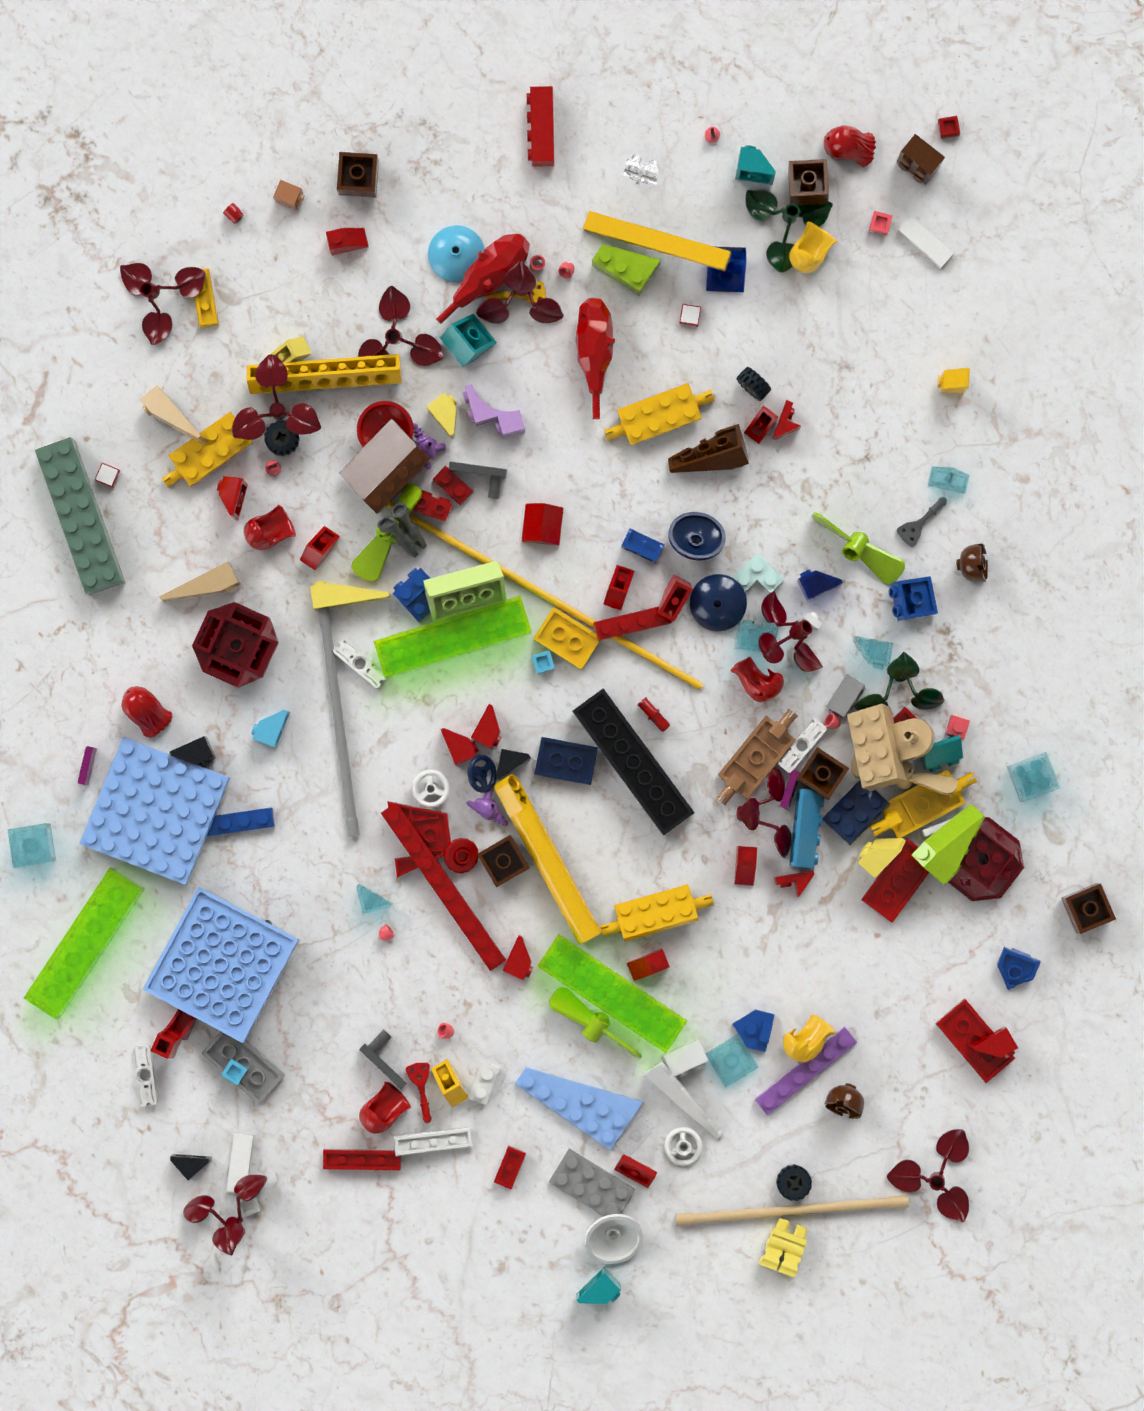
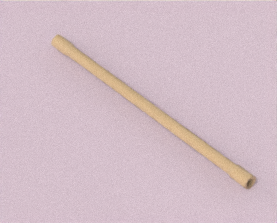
[676,1195,909,1226]

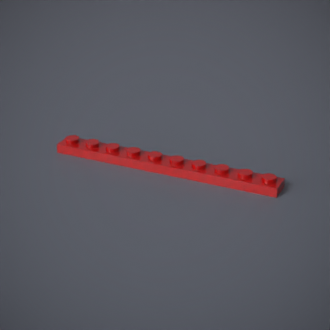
[381,802,506,971]

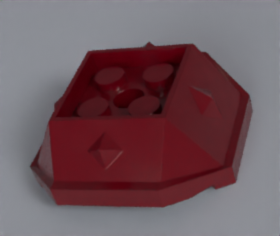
[192,602,279,688]
[948,817,1024,901]

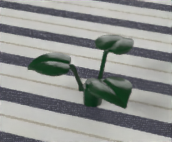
[745,190,833,273]
[854,652,945,711]

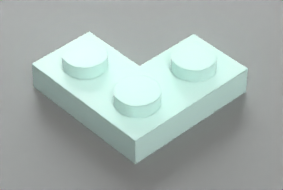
[732,553,784,593]

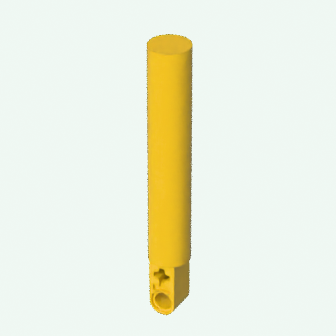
[495,774,602,945]

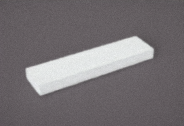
[393,1127,473,1156]

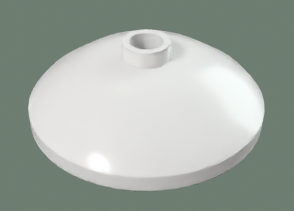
[585,1214,643,1264]

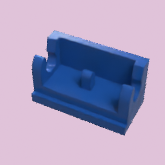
[621,528,665,564]

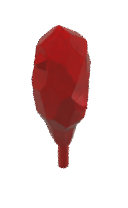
[436,234,530,324]
[575,298,615,420]

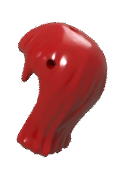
[823,125,876,167]
[243,505,296,551]
[730,657,784,702]
[121,686,172,738]
[359,1082,411,1134]

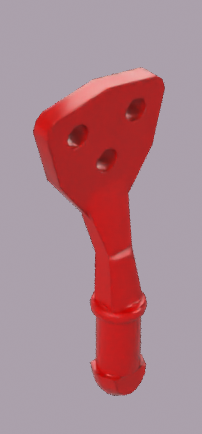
[406,1063,432,1124]

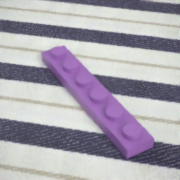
[755,1027,857,1115]

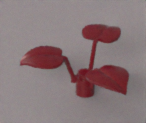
[476,260,564,324]
[120,263,206,345]
[358,286,444,366]
[232,354,321,440]
[759,591,823,672]
[736,767,792,858]
[887,1129,969,1222]
[183,1175,267,1256]

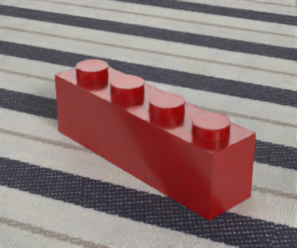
[526,86,554,167]

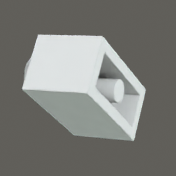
[663,1038,708,1078]

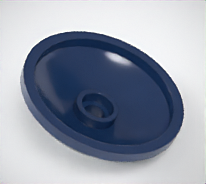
[668,512,726,561]
[690,574,747,631]

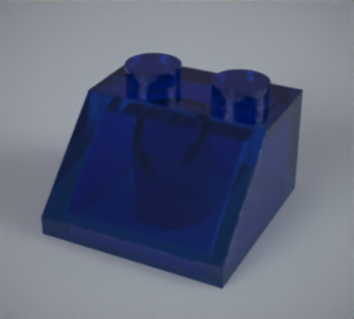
[706,246,747,292]

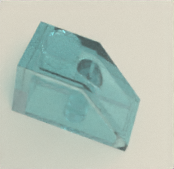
[853,636,893,669]

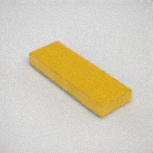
[194,268,219,328]

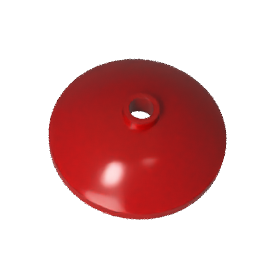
[357,401,414,447]

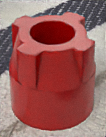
[223,203,244,224]

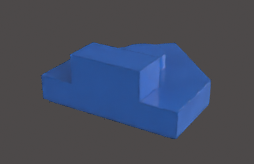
[997,947,1041,990]
[732,1009,775,1052]

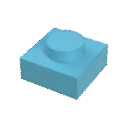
[531,650,555,674]
[221,1058,248,1086]

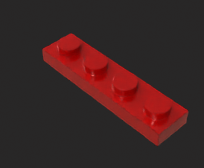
[593,607,672,641]
[323,1149,401,1171]

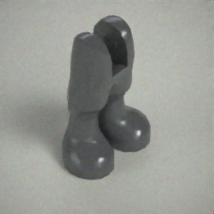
[377,503,427,558]

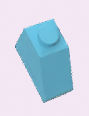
[251,710,290,748]

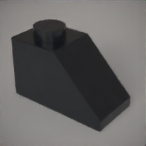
[169,736,216,767]

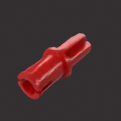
[637,697,670,732]

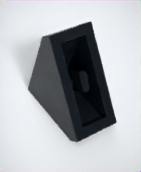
[496,749,531,779]
[170,1154,212,1180]

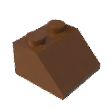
[796,747,849,800]

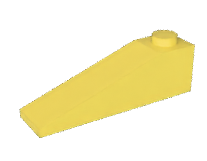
[310,581,391,611]

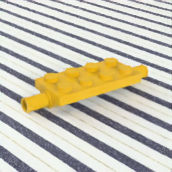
[604,383,715,446]
[161,411,253,488]
[869,769,977,838]
[600,884,714,942]

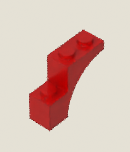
[150,1009,197,1059]

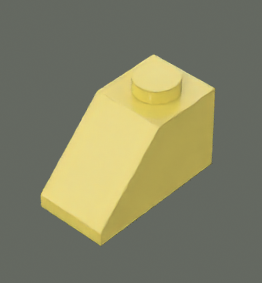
[269,336,312,362]
[427,393,457,439]

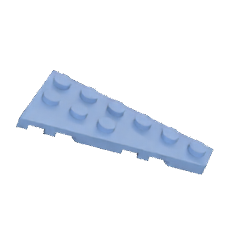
[515,1067,643,1150]

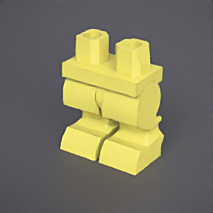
[758,1218,807,1278]

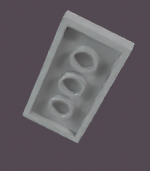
[202,1031,285,1105]
[549,1148,635,1216]

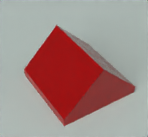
[522,503,563,546]

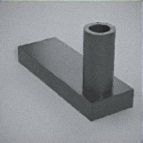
[449,462,507,499]
[359,1029,407,1089]

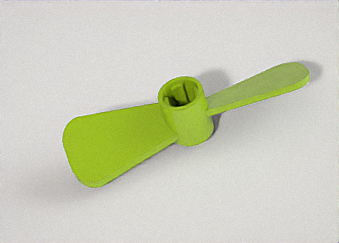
[351,484,422,582]
[811,512,905,584]
[549,987,642,1060]

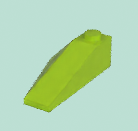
[912,804,985,886]

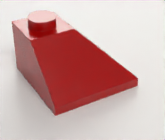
[217,476,248,521]

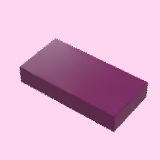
[78,746,97,785]
[780,770,800,810]

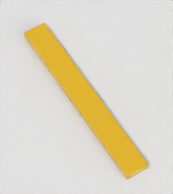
[583,211,731,271]

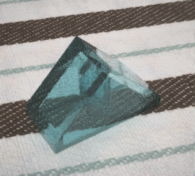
[928,466,969,494]
[356,884,393,914]

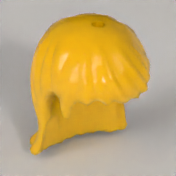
[789,222,837,273]
[783,1014,835,1063]

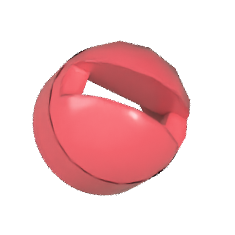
[705,127,720,143]
[530,255,545,270]
[558,262,575,279]
[265,460,281,476]
[824,713,841,729]
[379,924,395,941]
[437,1023,454,1039]

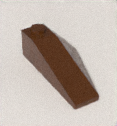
[668,424,749,473]

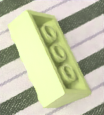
[423,561,507,622]

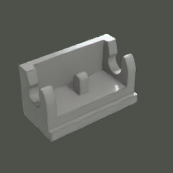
[826,674,866,720]

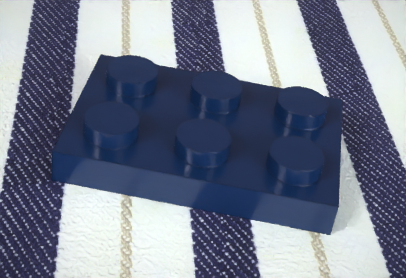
[534,737,598,785]
[822,780,890,845]

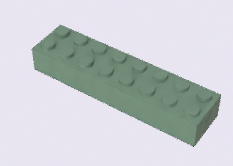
[35,437,126,596]

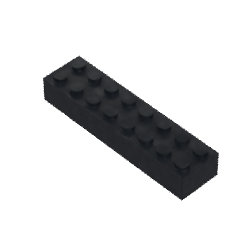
[572,688,695,836]

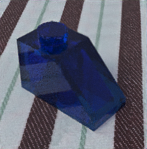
[797,569,843,601]

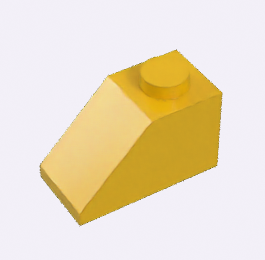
[937,368,970,394]
[431,1059,469,1108]

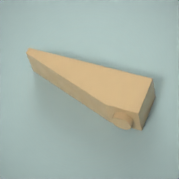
[140,385,207,445]
[159,562,240,602]

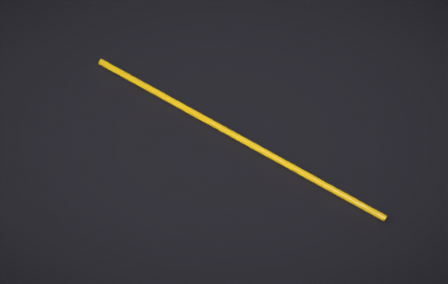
[387,501,703,690]

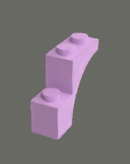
[463,384,525,438]

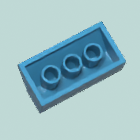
[789,789,824,869]

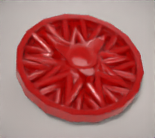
[444,838,479,874]

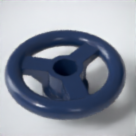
[467,755,497,793]

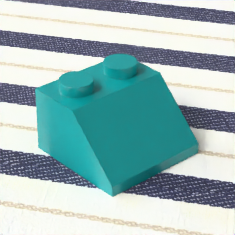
[735,145,776,185]
[439,313,497,367]
[920,735,964,772]
[576,1267,621,1304]

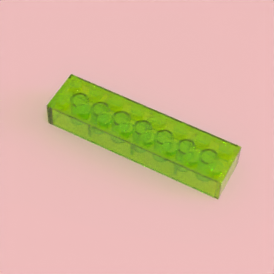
[373,595,532,679]
[24,868,145,1019]
[537,933,687,1053]

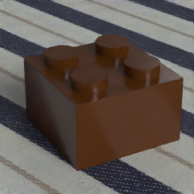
[896,134,945,185]
[337,152,379,198]
[788,159,829,206]
[477,835,530,888]
[1061,883,1116,934]

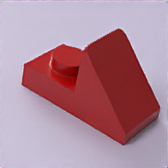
[772,400,801,440]
[774,871,814,897]

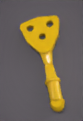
[486,281,546,303]

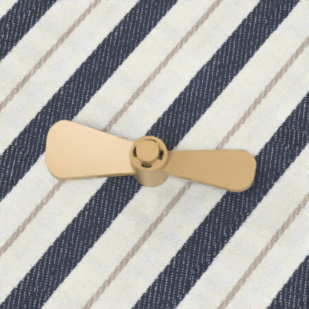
[851,753,958,795]

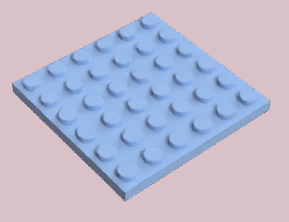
[79,737,230,885]
[142,887,299,1043]

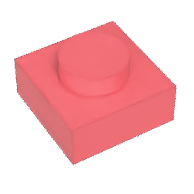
[869,211,893,235]
[945,715,970,739]

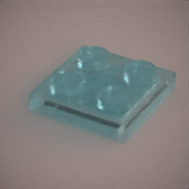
[705,1034,758,1087]

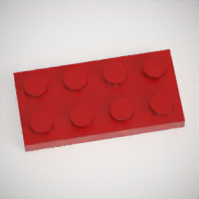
[861,838,929,923]
[935,999,1016,1083]

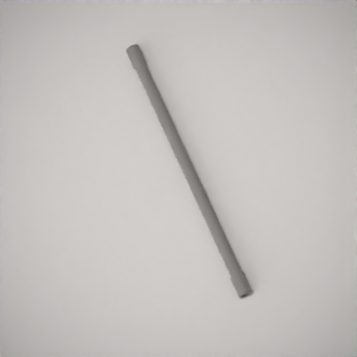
[318,608,360,837]

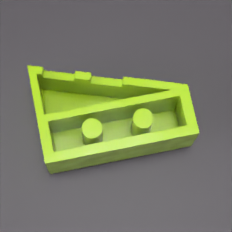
[592,244,661,296]

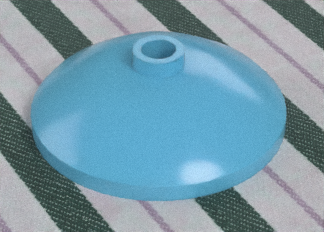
[428,225,485,282]

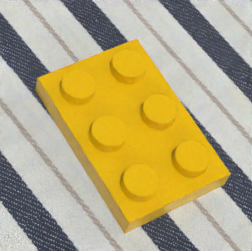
[533,607,600,670]

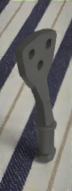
[897,497,947,546]

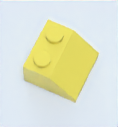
[858,838,906,878]

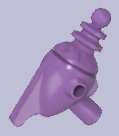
[413,423,446,470]
[466,790,508,826]

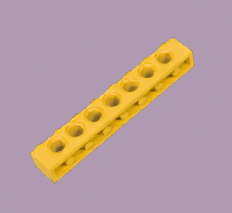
[247,354,402,394]

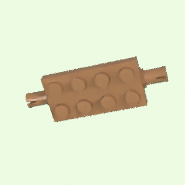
[716,708,798,806]

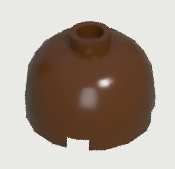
[956,543,988,582]
[824,1083,864,1119]

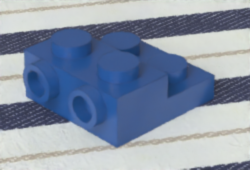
[392,568,431,623]
[889,576,938,621]

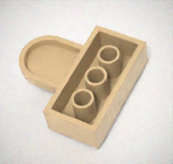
[847,704,935,791]

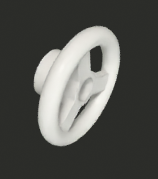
[412,770,450,808]
[664,1127,703,1166]

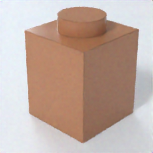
[273,180,305,210]

